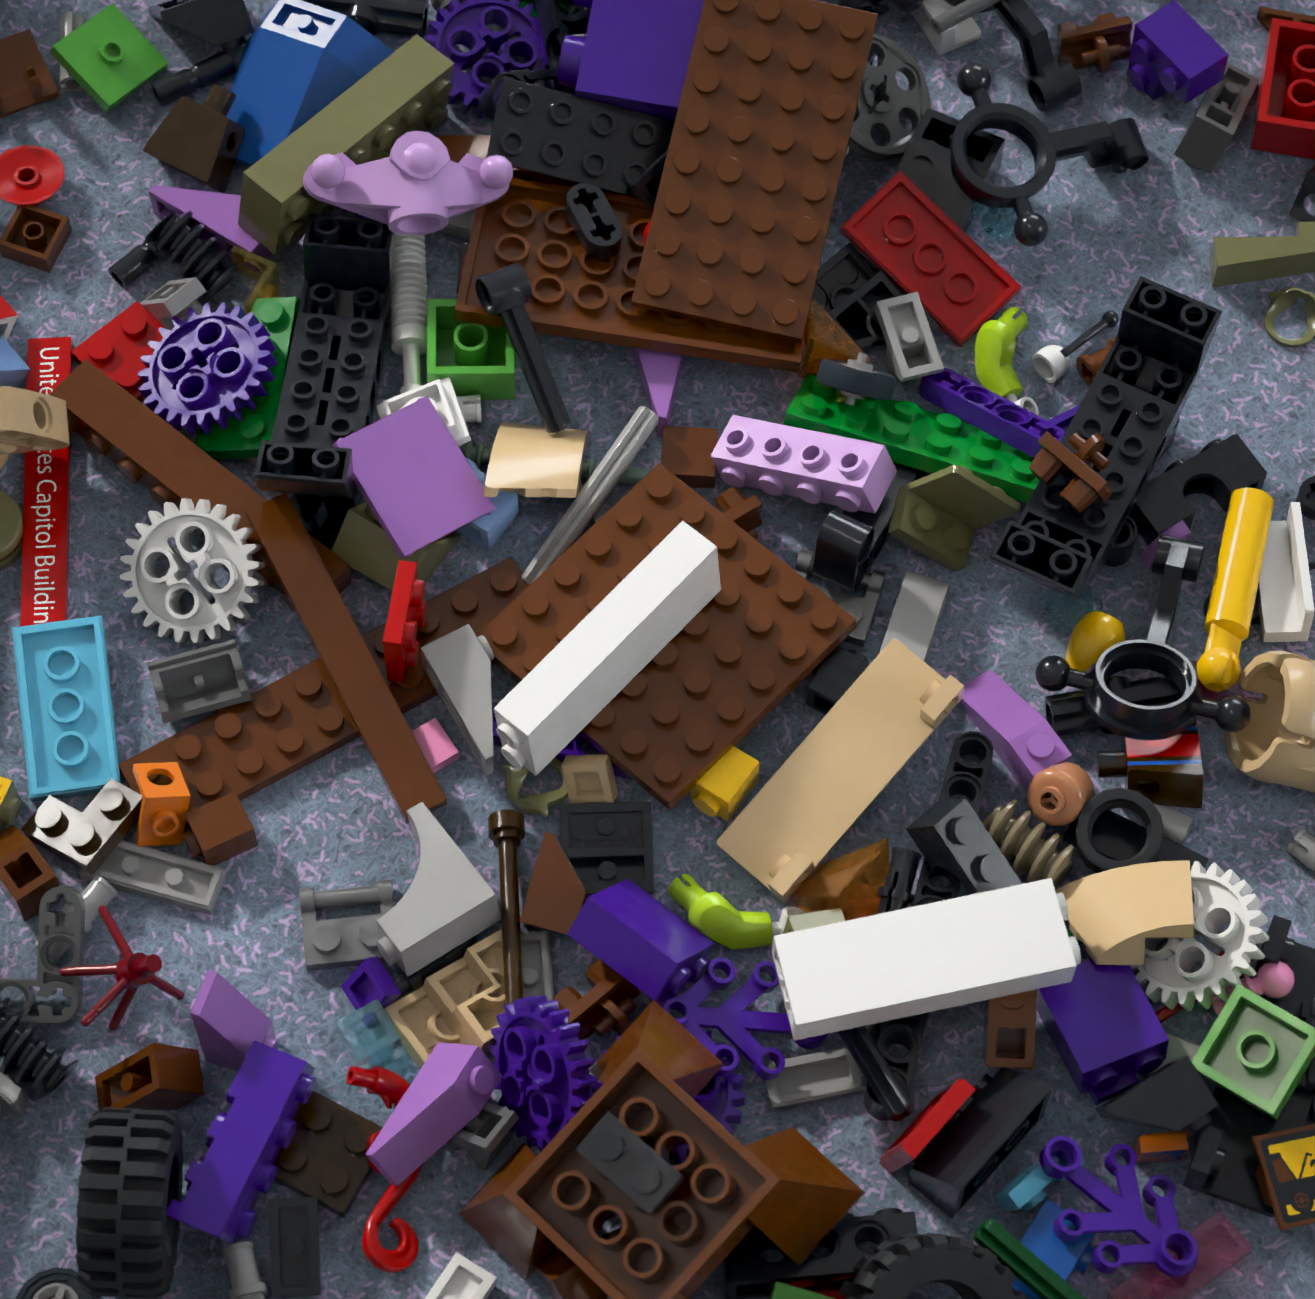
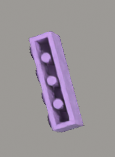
[710,415,897,514]

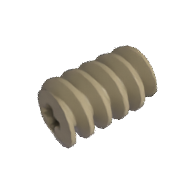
[982,799,1075,890]

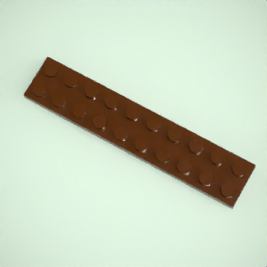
[118,556,530,831]

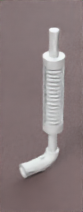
[390,233,481,423]

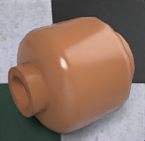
[1027,762,1094,826]

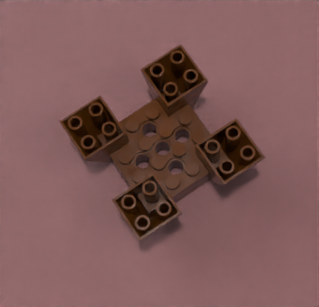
[459,1000,865,1299]

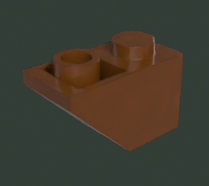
[0,825,64,922]

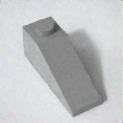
[421,624,494,776]

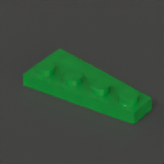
[194,296,300,460]

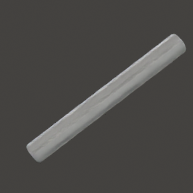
[521,406,659,585]

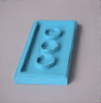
[12,615,122,802]

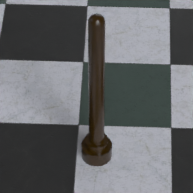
[488,810,525,1005]

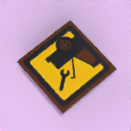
[1252,1124,1315,1231]

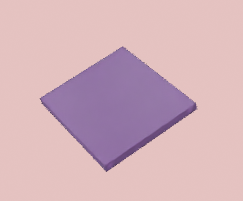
[332,396,496,559]

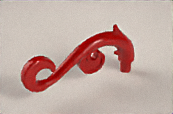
[347,1066,424,1273]

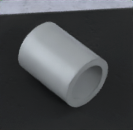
[1143,804,1194,845]

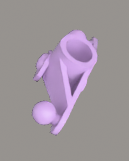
[303,130,513,236]

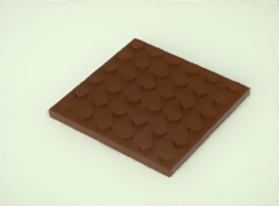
[476,463,856,810]

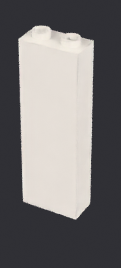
[493,521,721,776]
[772,878,1081,1041]

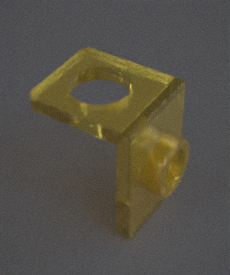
[231,246,280,314]

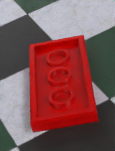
[839,171,1021,348]

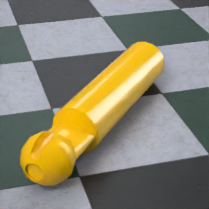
[1196,488,1274,692]

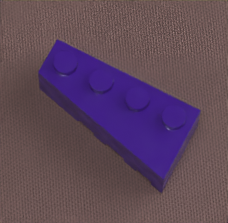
[166,1040,316,1244]

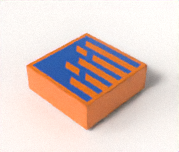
[1133,1131,1189,1164]

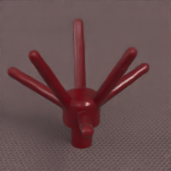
[59,905,184,1030]

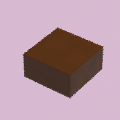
[0,205,72,273]
[661,426,718,489]

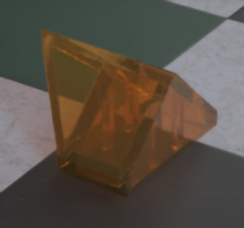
[798,299,871,378]
[790,838,889,921]

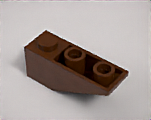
[982,989,1037,1069]

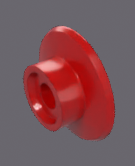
[0,145,65,206]

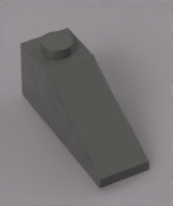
[1174,62,1259,174]

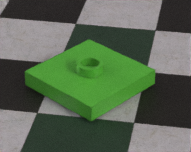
[50,3,169,113]

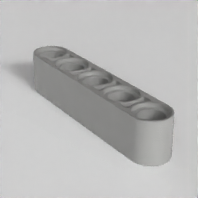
[879,571,950,663]

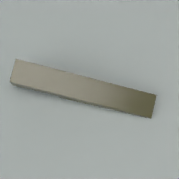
[1209,222,1315,288]

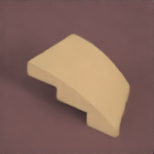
[484,422,588,498]
[1055,860,1194,965]
[381,929,505,1069]

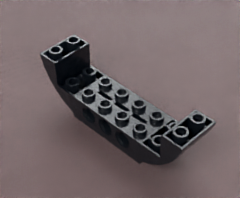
[254,213,395,499]
[990,276,1222,600]

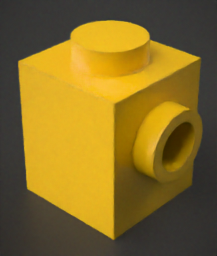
[690,746,759,822]

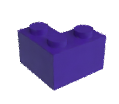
[1127,0,1229,104]

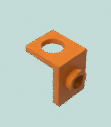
[132,762,191,847]

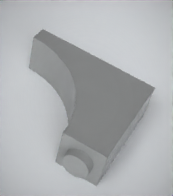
[376,802,501,977]

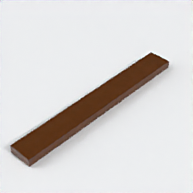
[246,493,447,824]

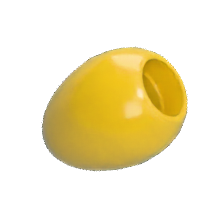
[1066,611,1126,671]

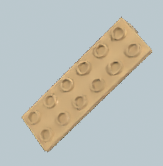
[717,638,964,903]

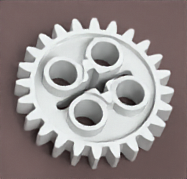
[120,498,265,643]
[1129,861,1269,1012]

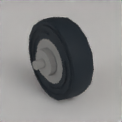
[817,353,896,406]

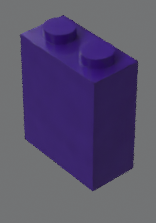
[567,879,715,1001]
[1036,957,1169,1094]

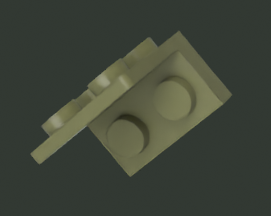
[888,465,1021,571]

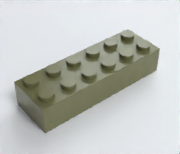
[238,34,454,255]

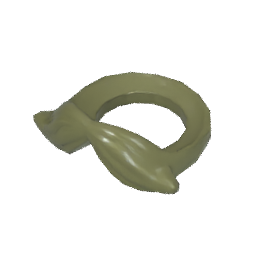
[1263,287,1315,348]
[502,758,569,817]

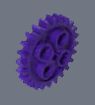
[425,0,549,119]
[137,302,277,435]
[488,995,598,1152]

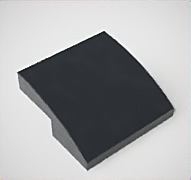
[559,802,654,895]

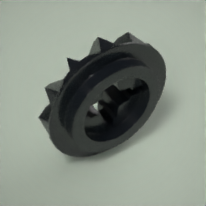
[290,494,355,544]

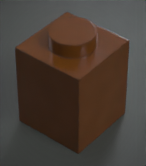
[182,791,258,866]

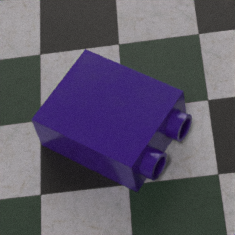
[557,0,704,121]

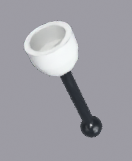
[1032,311,1119,383]

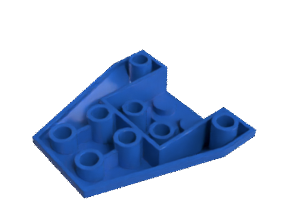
[226,0,395,167]

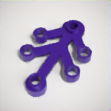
[656,958,829,1080]
[1039,1136,1198,1277]

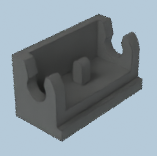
[147,639,252,724]

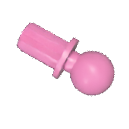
[1211,961,1294,1015]

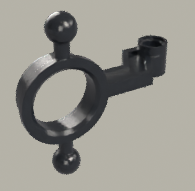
[893,0,1082,112]
[950,63,1150,247]
[1035,534,1251,741]

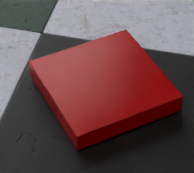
[879,1078,976,1174]

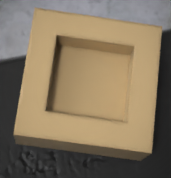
[561,754,618,804]

